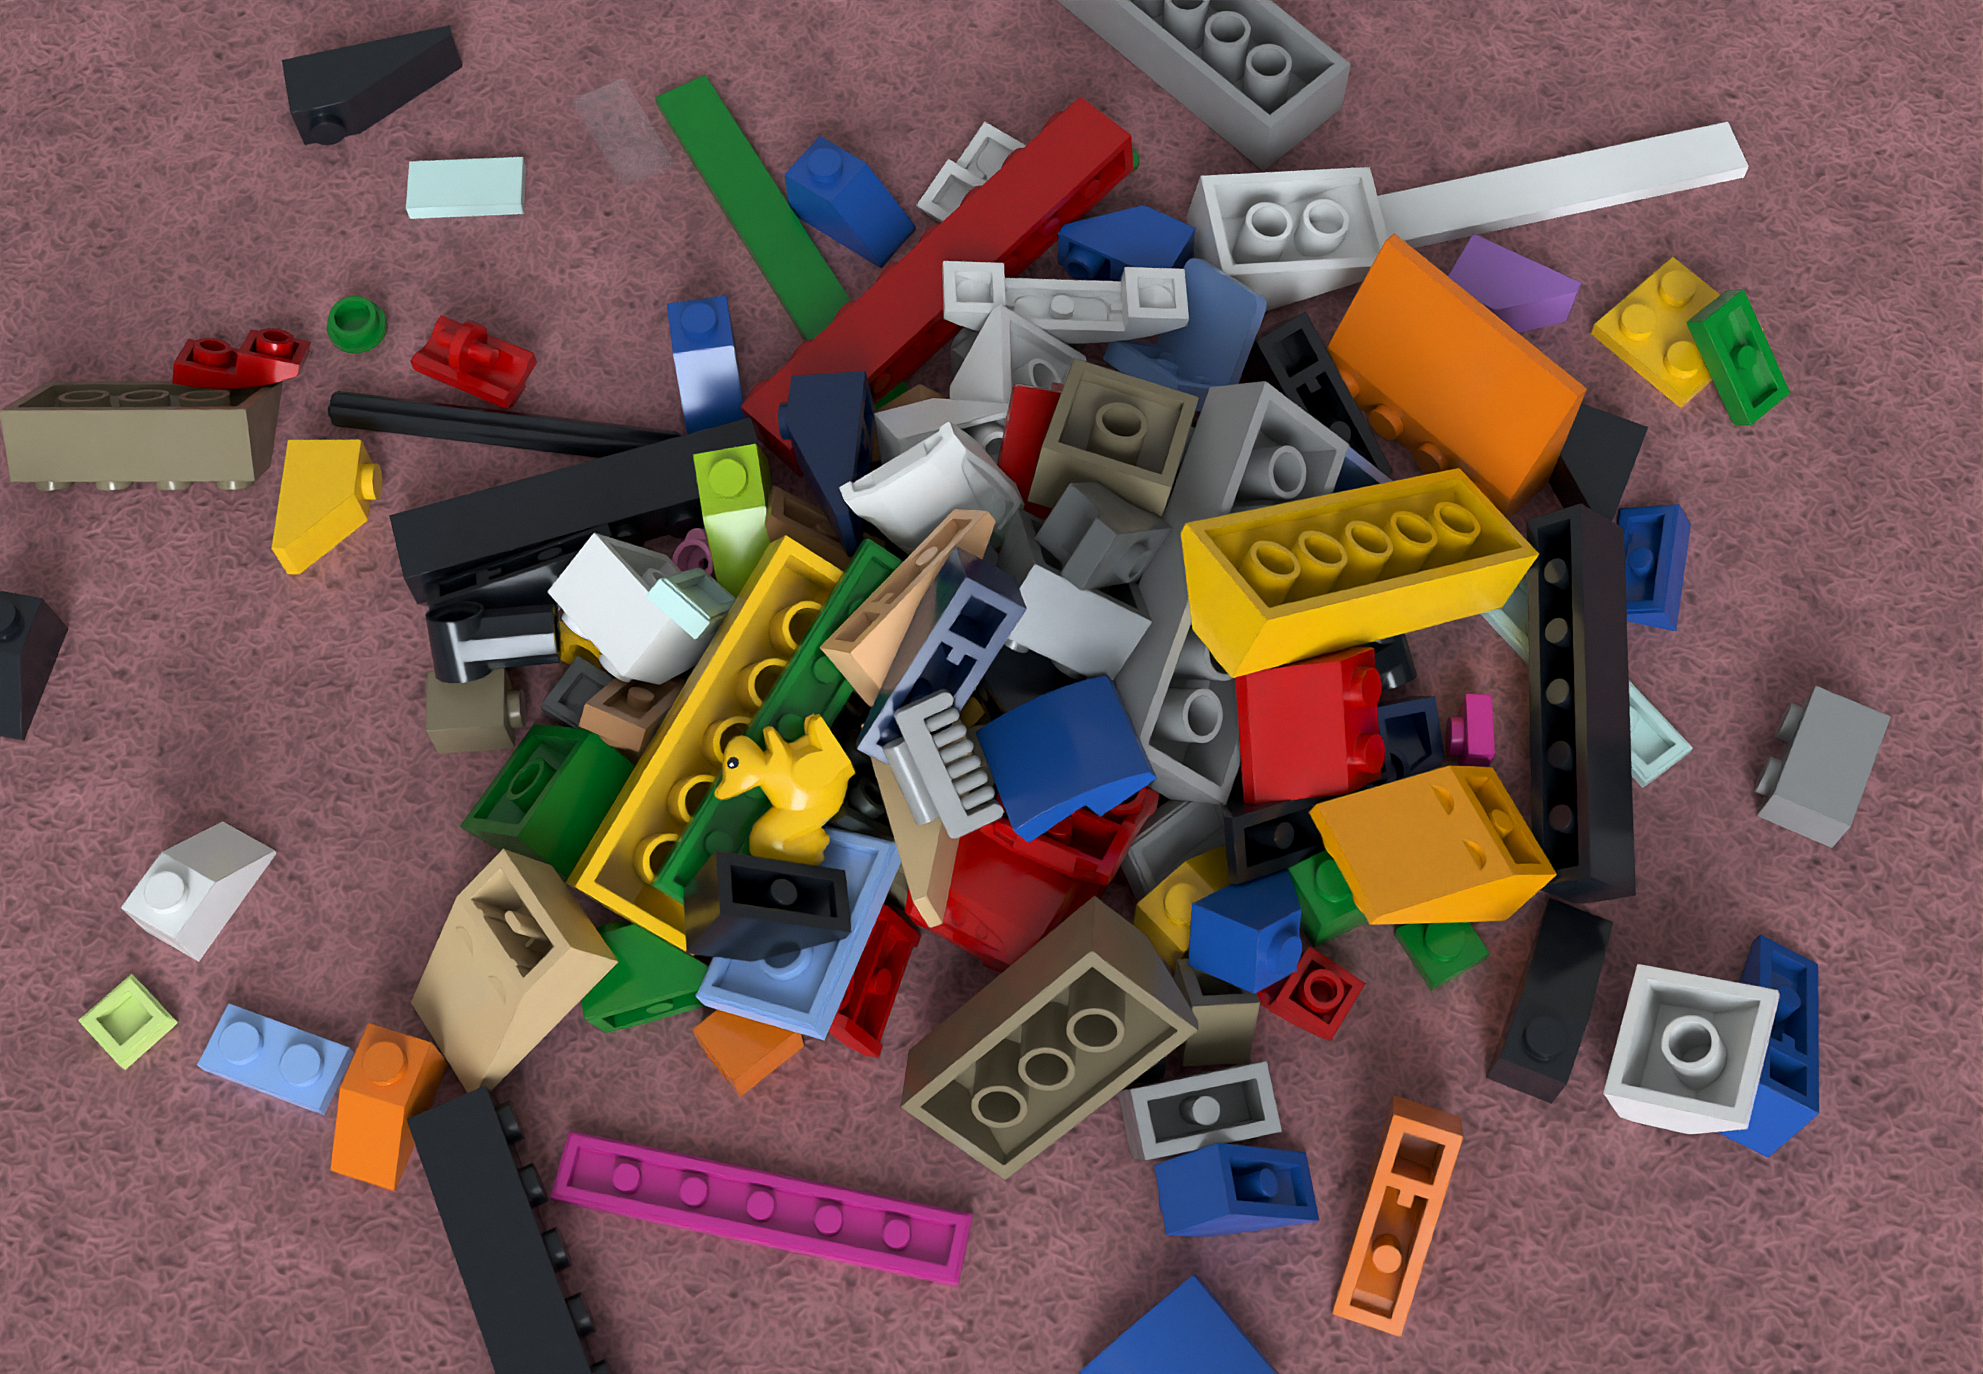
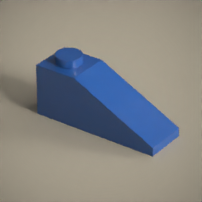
[1718,934,1819,1158]

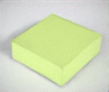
[78,973,178,1070]

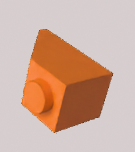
[330,1023,449,1191]

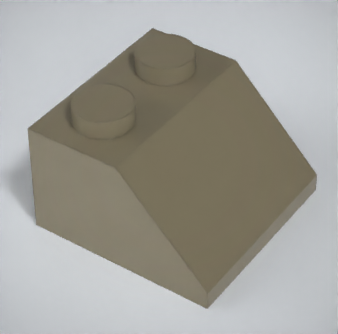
[1028,358,1199,518]

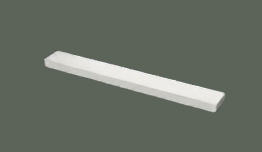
[1378,122,1749,248]

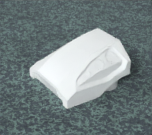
[839,421,1025,555]

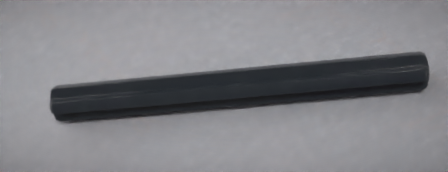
[328,391,680,458]

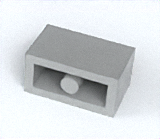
[1754,685,1891,848]
[1118,1061,1282,1160]

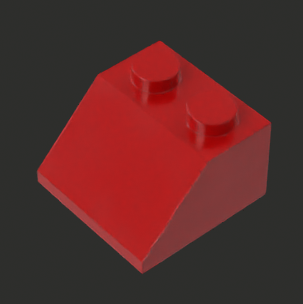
[1235,647,1385,804]

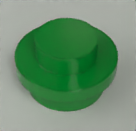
[326,296,388,354]

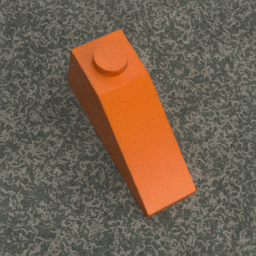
[1332,1095,1464,1337]

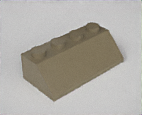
[0,381,283,491]
[900,896,1198,1180]

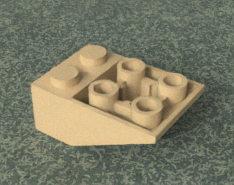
[411,849,619,1093]

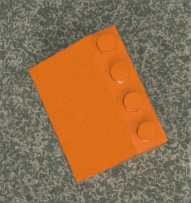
[1327,233,1587,520]

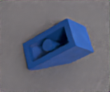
[784,136,916,268]
[667,295,745,434]
[1188,868,1302,994]
[1154,1143,1319,1238]

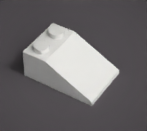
[1186,167,1388,312]

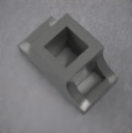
[1034,481,1173,591]

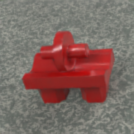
[410,315,537,409]

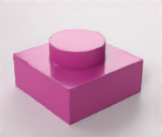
[1445,694,1495,767]

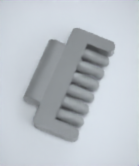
[882,689,1004,839]

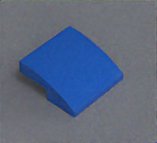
[976,675,1157,843]
[1079,1274,1279,1374]

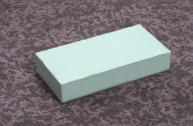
[406,157,526,219]
[646,568,736,640]

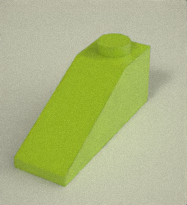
[693,444,772,599]

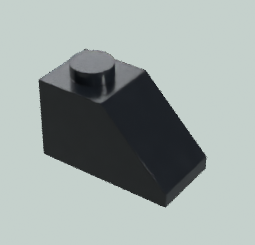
[1549,403,1648,522]
[0,591,68,741]
[1223,788,1330,885]
[683,850,851,962]

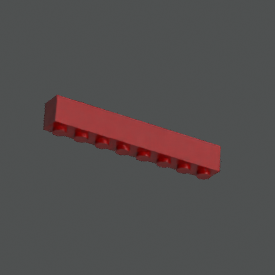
[740,96,1134,478]

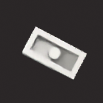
[121,821,277,962]

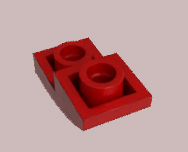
[172,328,311,389]
[1257,946,1366,1041]

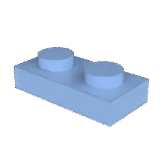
[197,1003,354,1115]

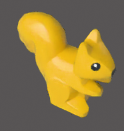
[714,714,855,866]

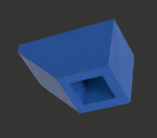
[1058,205,1196,281]

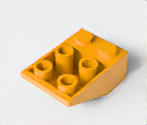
[1309,766,1557,925]

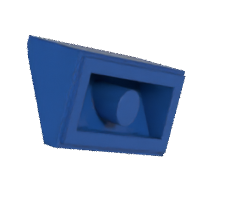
[1617,504,1691,631]

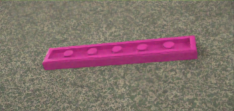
[550,1130,973,1286]

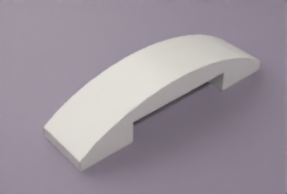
[942,261,1189,344]

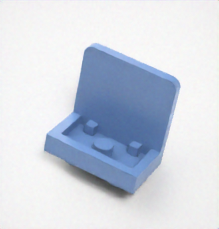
[1103,258,1266,411]

